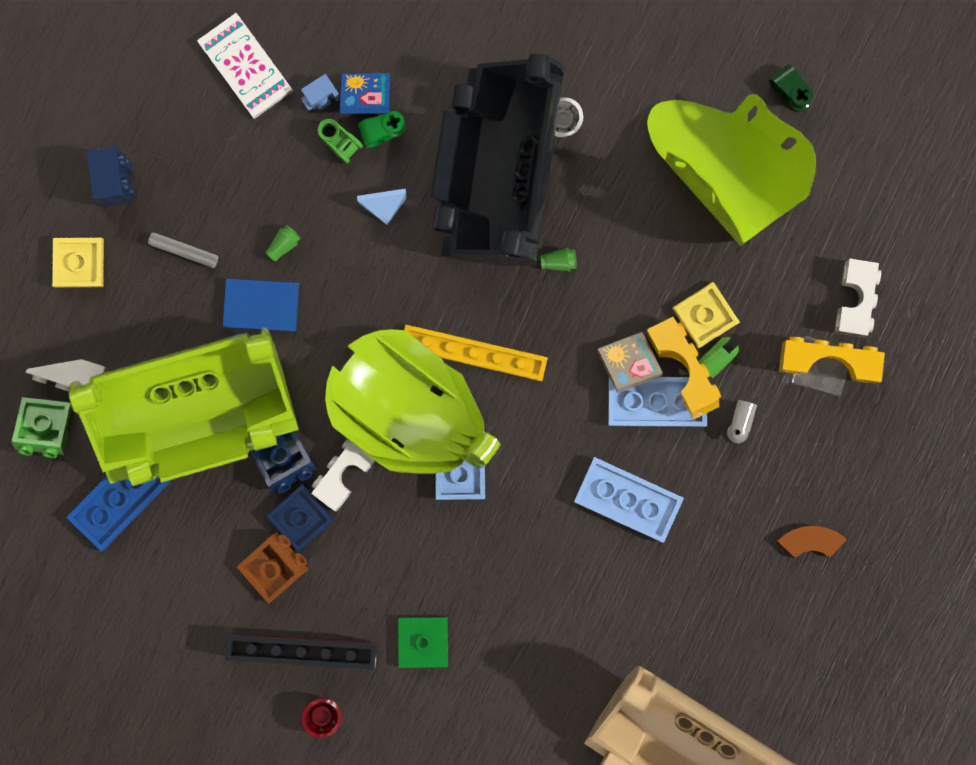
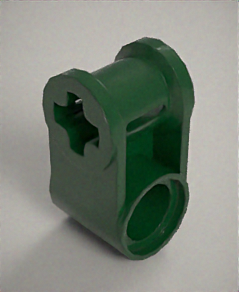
[769,64,813,112]

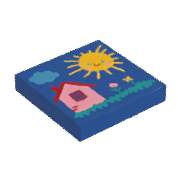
[340,73,390,114]

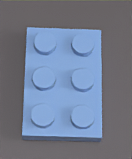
[436,462,485,500]

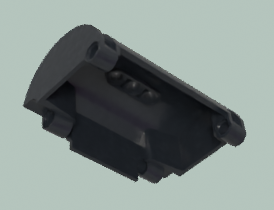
[430,54,565,266]

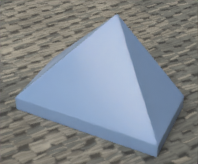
[357,189,407,225]

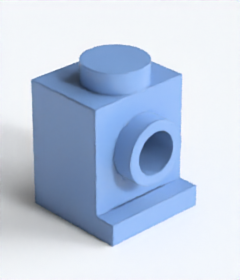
[301,74,340,111]

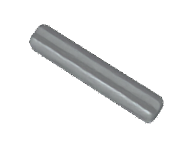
[148,232,218,268]

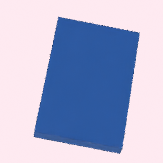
[223,279,300,332]

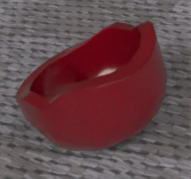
[301,698,342,738]

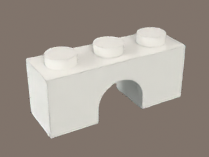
[834,259,881,338]
[312,439,375,511]

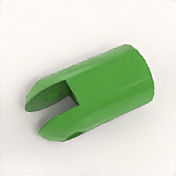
[698,337,739,379]

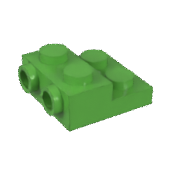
[12,397,72,458]

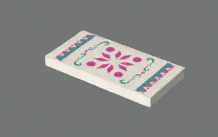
[197,13,293,119]

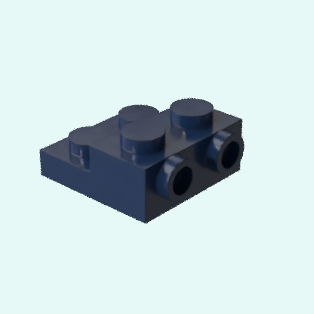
[250,431,316,493]

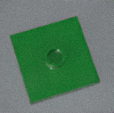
[398,617,448,668]

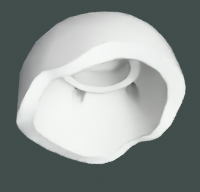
[555,98,583,137]

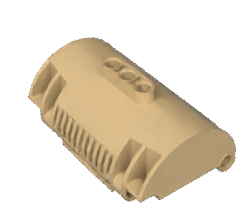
[584,665,795,765]

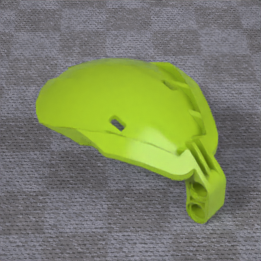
[325,329,501,474]

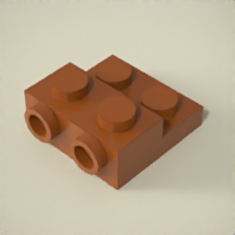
[237,532,309,604]

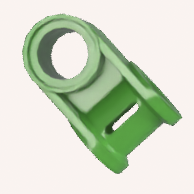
[318,119,363,164]

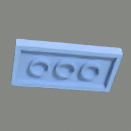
[608,377,707,427]
[574,457,684,543]

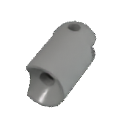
[727,400,757,444]

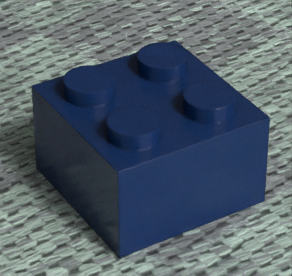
[87,147,135,207]

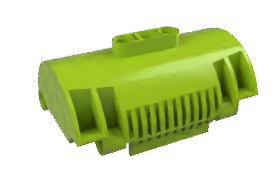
[69,327,299,486]

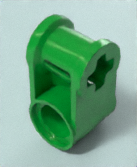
[358,111,406,148]

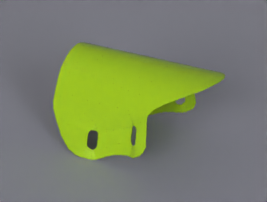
[647,94,816,246]

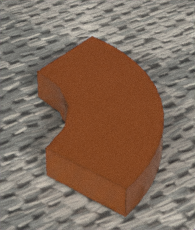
[777,526,847,558]

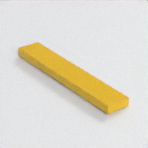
[404,325,548,382]

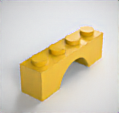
[647,317,721,420]
[779,337,885,384]

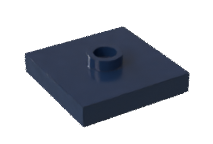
[266,483,335,553]

